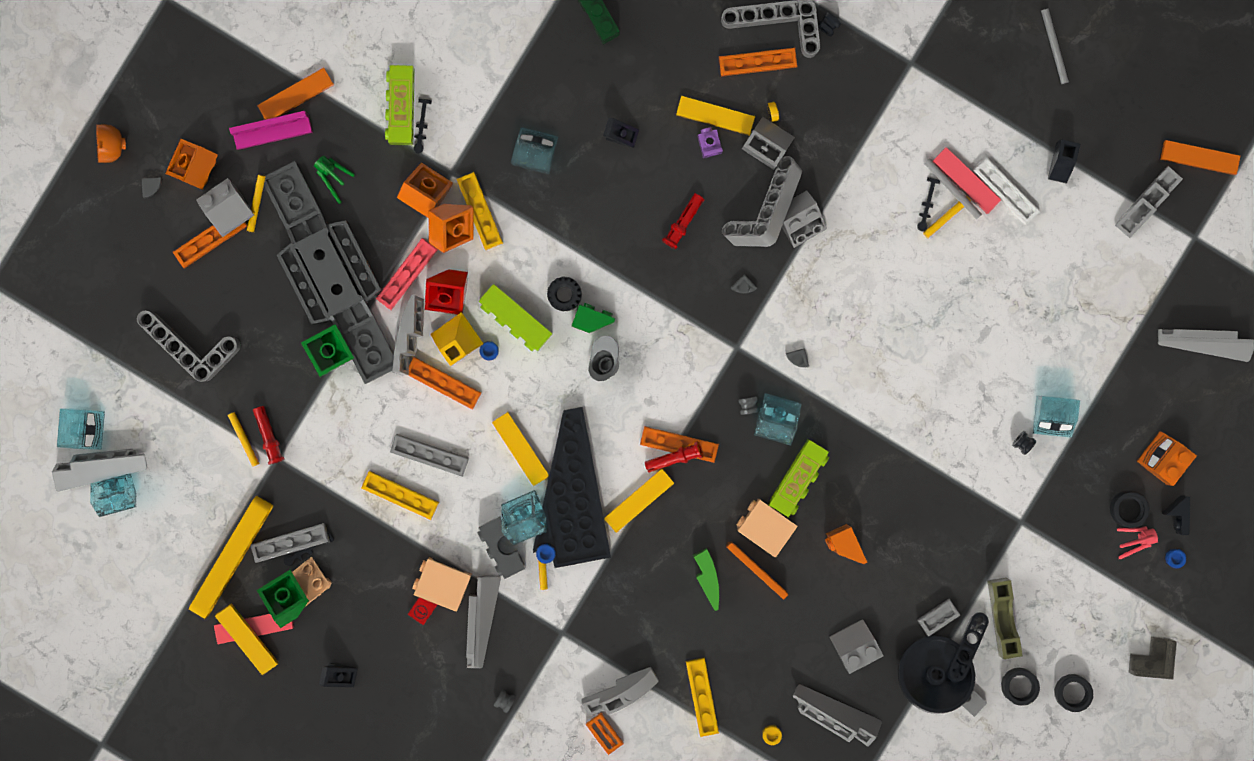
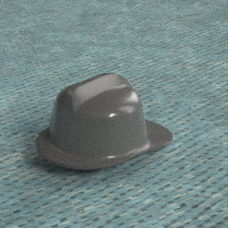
[588,336,619,381]

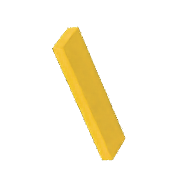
[676,96,755,136]
[456,172,503,250]
[492,412,549,487]
[604,469,674,533]
[361,471,439,520]
[215,603,278,675]
[686,658,719,737]

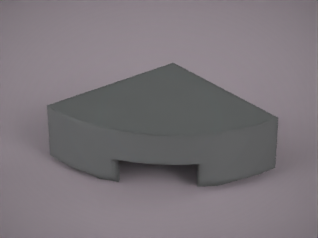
[142,178,162,198]
[730,274,757,294]
[785,348,809,368]

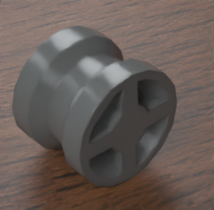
[738,397,759,415]
[494,689,516,713]

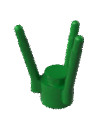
[314,155,355,204]

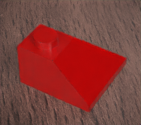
[425,269,468,315]

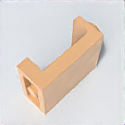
[736,499,798,558]
[412,557,472,612]

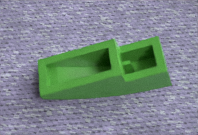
[693,548,719,611]

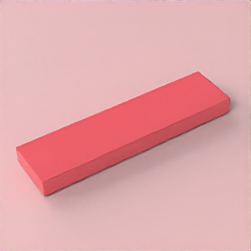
[933,147,1001,214]
[376,238,438,310]
[214,613,294,644]

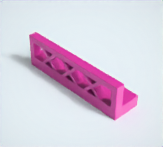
[229,111,313,150]

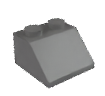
[196,178,254,237]
[829,619,883,674]

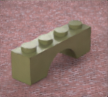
[987,578,1023,659]

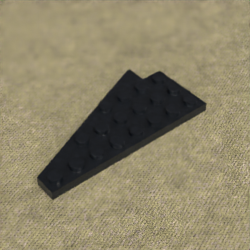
[533,407,611,568]

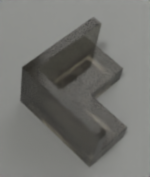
[1129,636,1177,680]

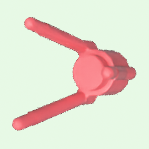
[1117,526,1158,559]

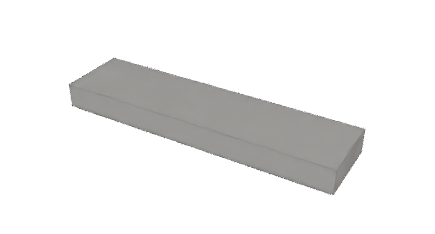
[390,434,469,477]
[251,523,330,563]

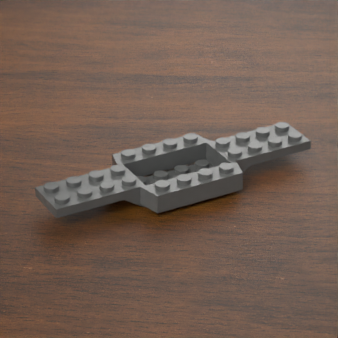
[264,161,394,384]

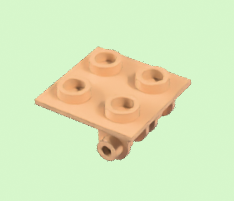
[292,557,332,607]

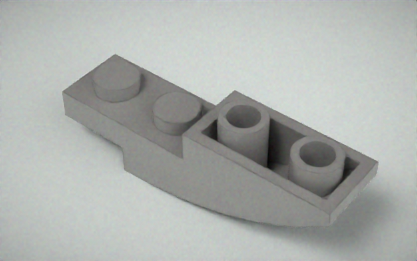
[581,667,658,716]

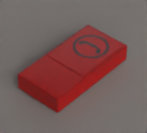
[408,597,438,625]

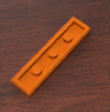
[719,48,797,77]
[257,68,334,120]
[1160,140,1240,175]
[173,222,247,268]
[408,357,482,410]
[640,426,719,463]
[726,541,788,600]

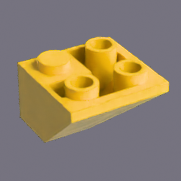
[430,312,484,366]

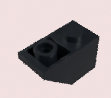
[1048,139,1081,184]

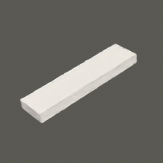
[972,157,1040,225]

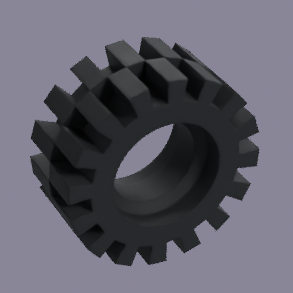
[547,276,582,312]

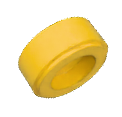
[767,102,779,122]
[762,725,782,745]

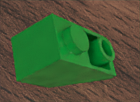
[571,303,615,334]

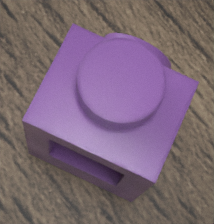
[697,127,723,158]

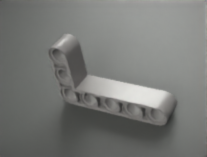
[721,0,820,58]
[722,156,802,247]
[137,310,241,382]

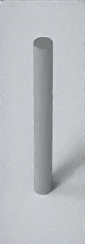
[1041,9,1069,84]
[924,159,982,219]

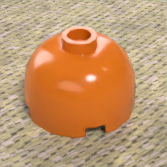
[96,124,126,163]

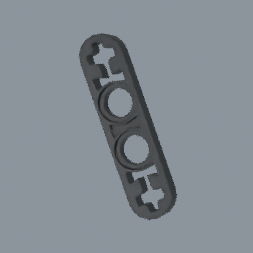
[947,612,989,682]

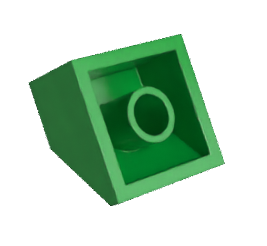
[301,324,354,377]
[257,570,309,628]

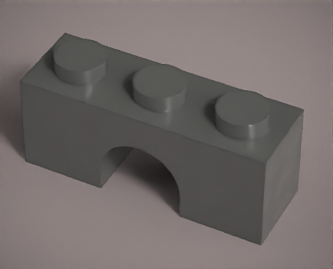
[477,516,526,579]

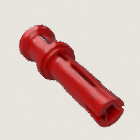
[662,193,705,249]
[253,406,285,465]
[645,441,704,473]

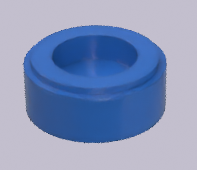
[479,341,499,361]
[536,544,556,564]
[1165,549,1186,568]

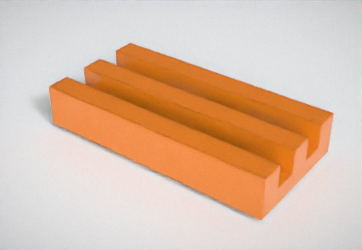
[586,712,624,755]

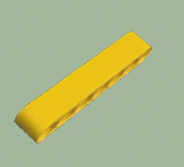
[189,496,273,619]

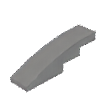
[1115,166,1183,238]
[393,295,424,376]

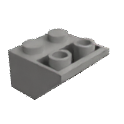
[742,117,795,170]
[782,190,827,248]

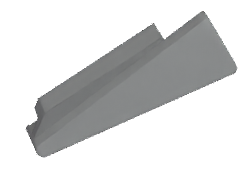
[1158,329,1254,362]
[52,449,147,492]
[466,575,501,668]
[793,684,882,746]

